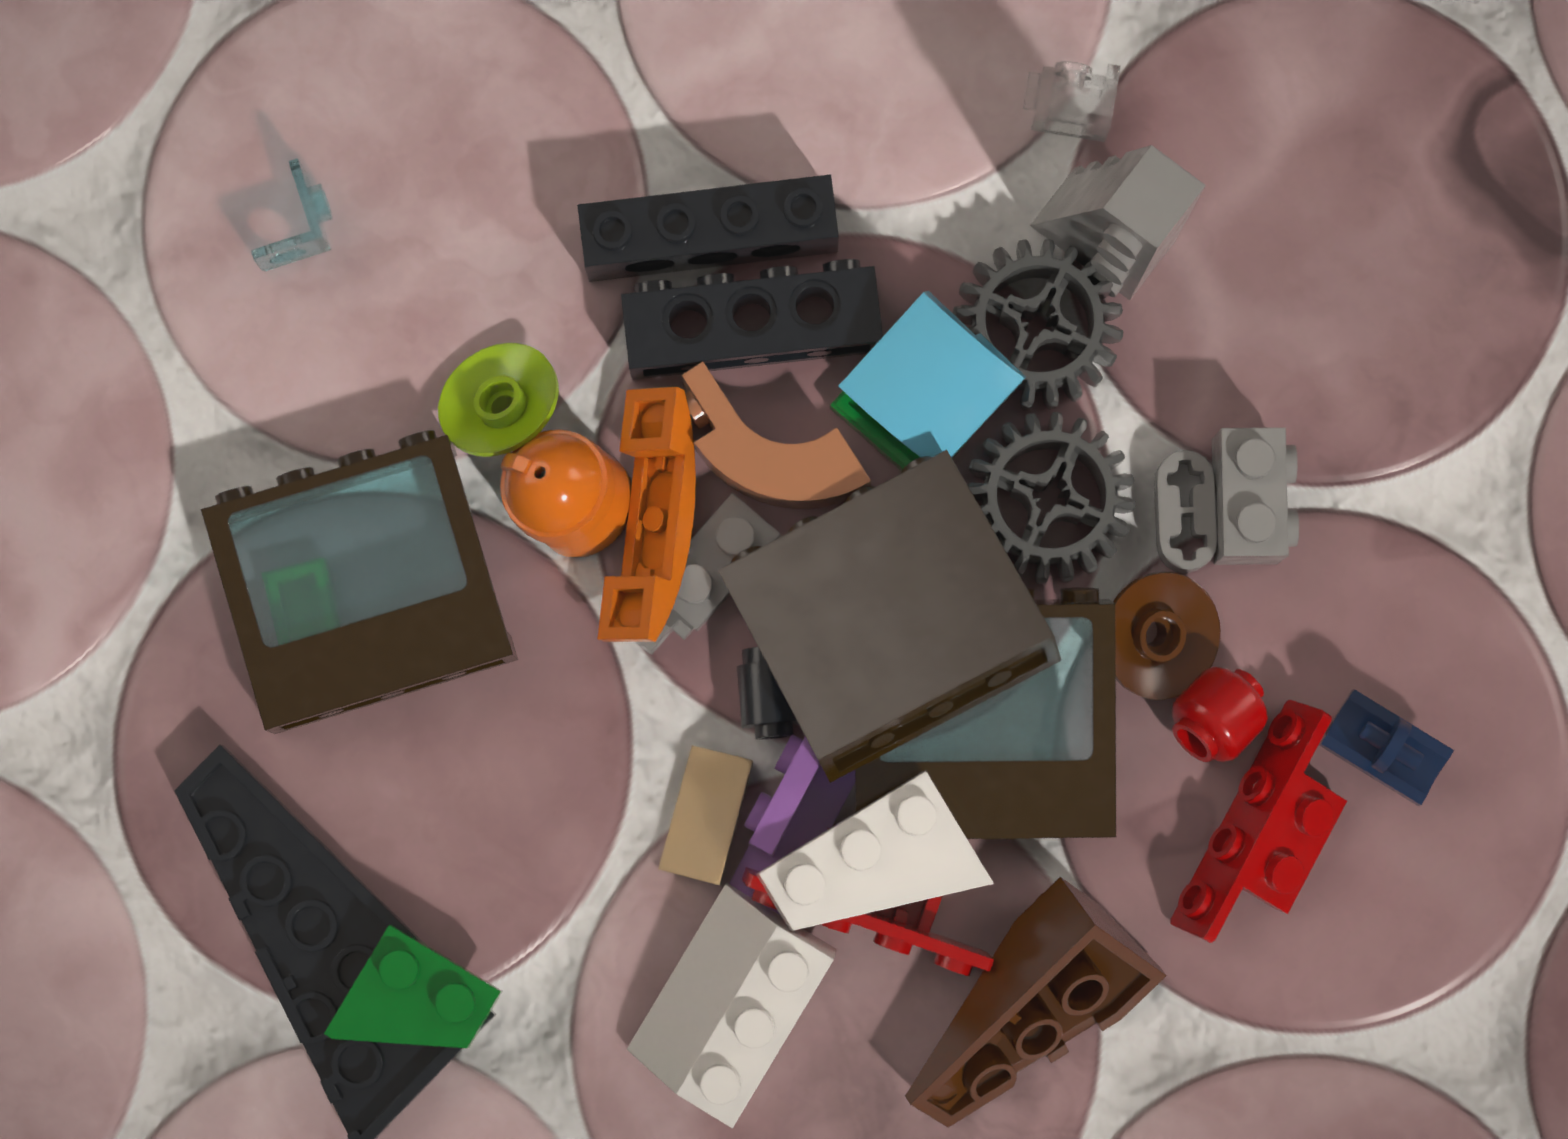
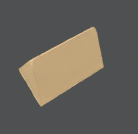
[658,746,753,886]

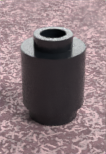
[737,647,799,740]

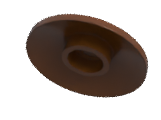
[1113,572,1221,700]

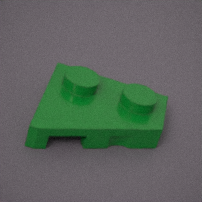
[324,925,503,1048]

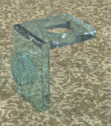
[251,158,333,271]

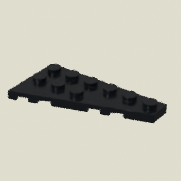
[174,745,497,1139]

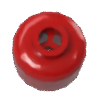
[1172,667,1268,762]

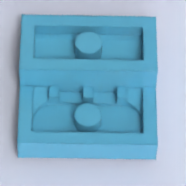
[839,291,1026,458]

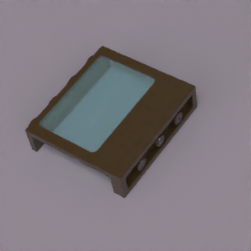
[201,430,518,734]
[855,587,1116,839]

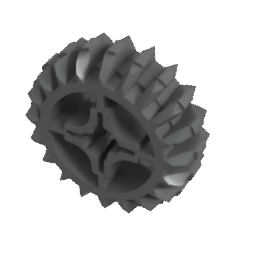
[952,239,1123,410]
[967,412,1136,584]

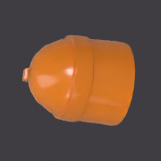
[500,429,632,557]

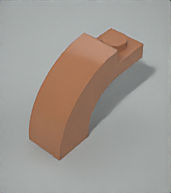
[682,362,871,509]

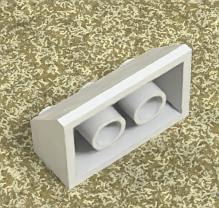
[627,883,837,1128]

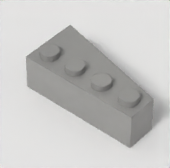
[1030,145,1206,300]

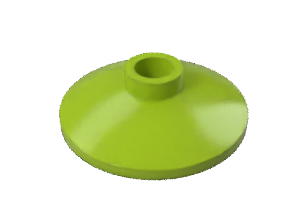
[438,343,559,457]

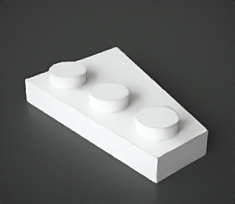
[756,771,994,931]

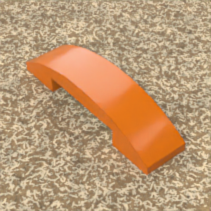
[597,387,696,642]

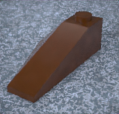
[905,877,1167,1128]

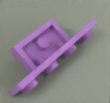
[729,734,855,915]

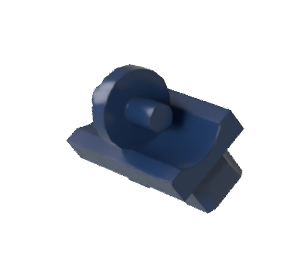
[1319,689,1454,806]

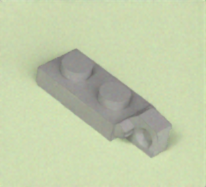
[636,493,780,655]

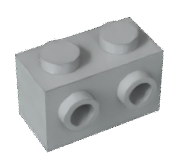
[1212,428,1299,565]

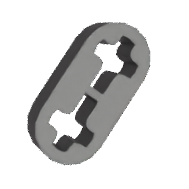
[1154,450,1217,573]

